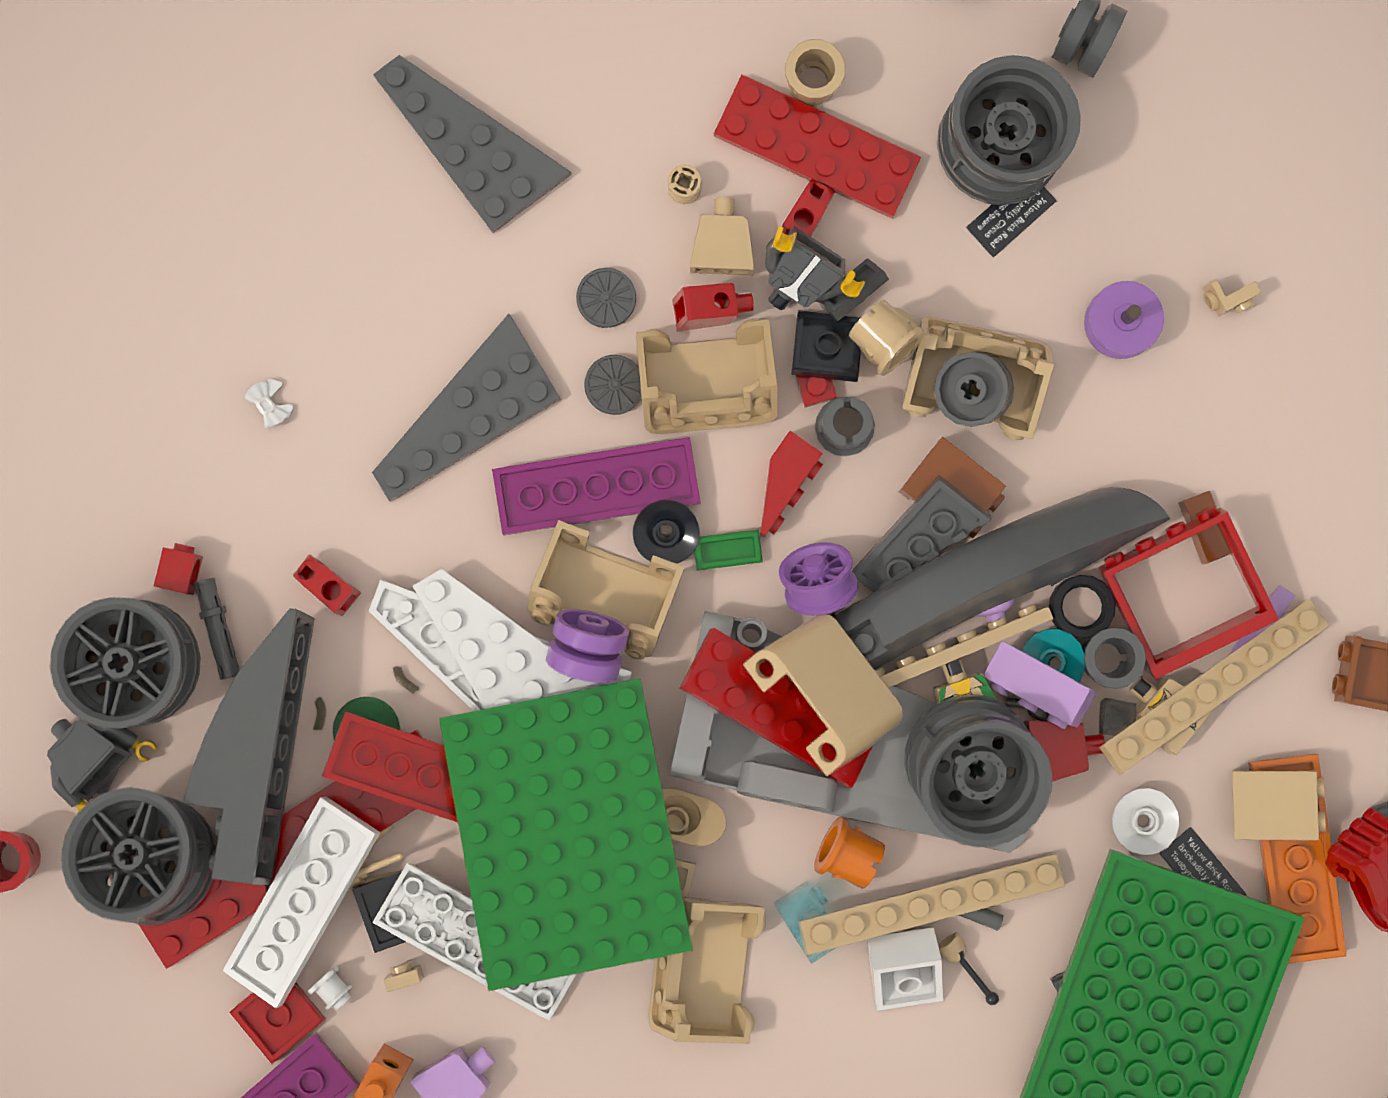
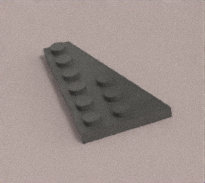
[373,55,572,233]
[372,314,561,502]

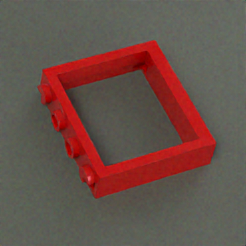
[1098,506,1279,679]

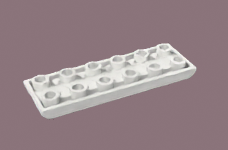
[372,863,576,1021]

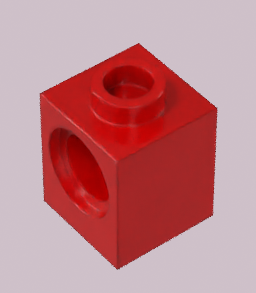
[153,543,203,595]

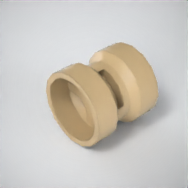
[668,164,701,204]

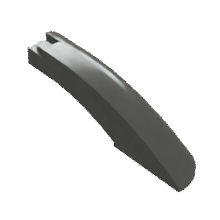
[832,487,1170,670]

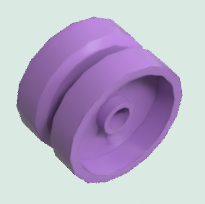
[546,609,630,683]

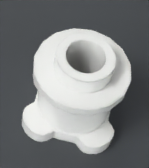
[308,966,352,1011]

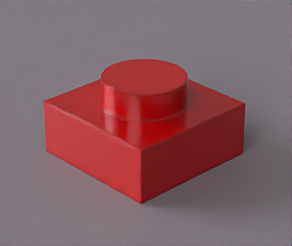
[795,375,837,408]

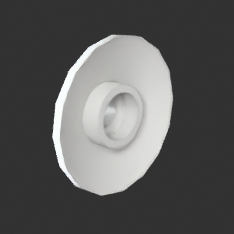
[1112,788,1179,855]

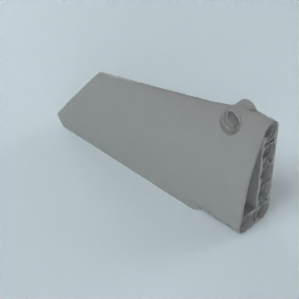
[669,611,1027,853]

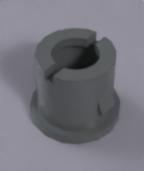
[815,397,875,457]
[1083,628,1146,689]

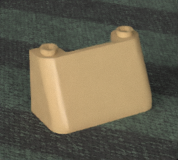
[902,317,1054,440]
[636,319,778,434]
[649,897,766,1044]

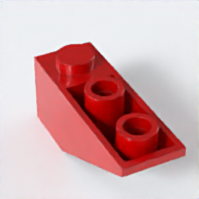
[760,431,823,537]

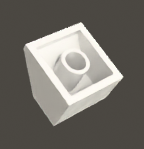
[867,927,943,1011]

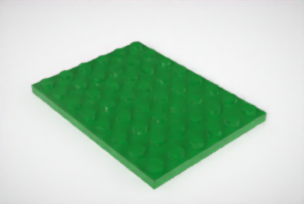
[439,679,693,991]
[1020,849,1304,1098]

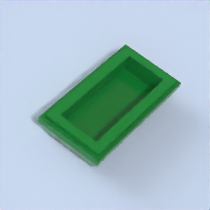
[694,529,763,571]

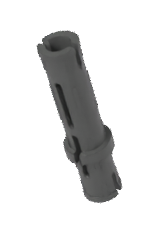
[193,578,240,680]

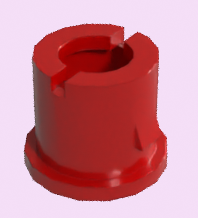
[0,830,41,893]

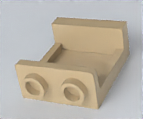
[1232,770,1326,840]

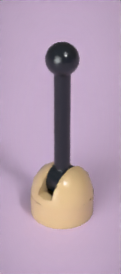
[938,932,999,1005]

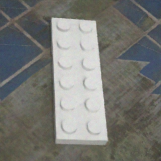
[223,797,380,1008]

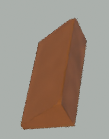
[1178,491,1231,564]

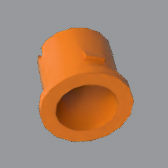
[814,816,885,889]

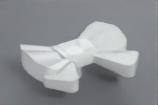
[245,379,293,428]

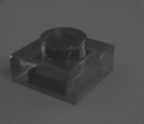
[1099,698,1137,736]

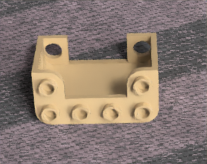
[527,520,685,660]
[743,614,903,776]

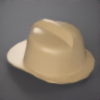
[662,788,726,847]

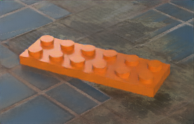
[1248,754,1347,964]

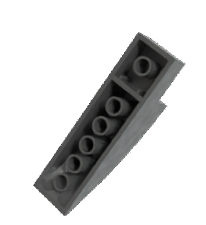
[183,608,315,885]

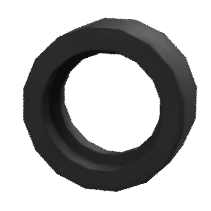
[1049,575,1116,639]

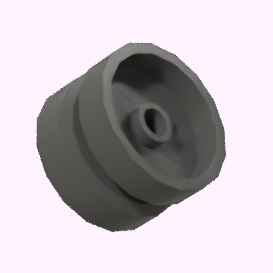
[1052,0,1128,78]
[934,352,1014,427]

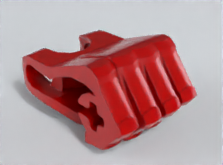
[1325,808,1388,932]

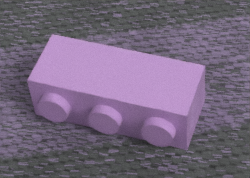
[983,641,1097,729]

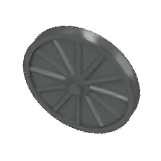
[576,268,636,328]
[584,355,642,415]

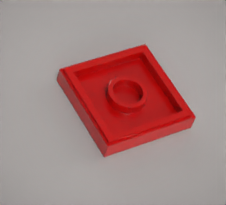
[229,982,326,1064]

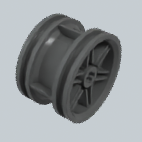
[937,55,1081,205]
[50,597,201,728]
[904,694,1052,847]
[62,787,217,926]

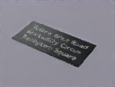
[966,187,1057,257]
[1159,827,1247,896]

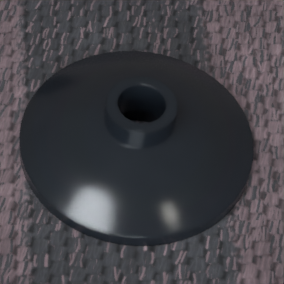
[633,500,700,564]

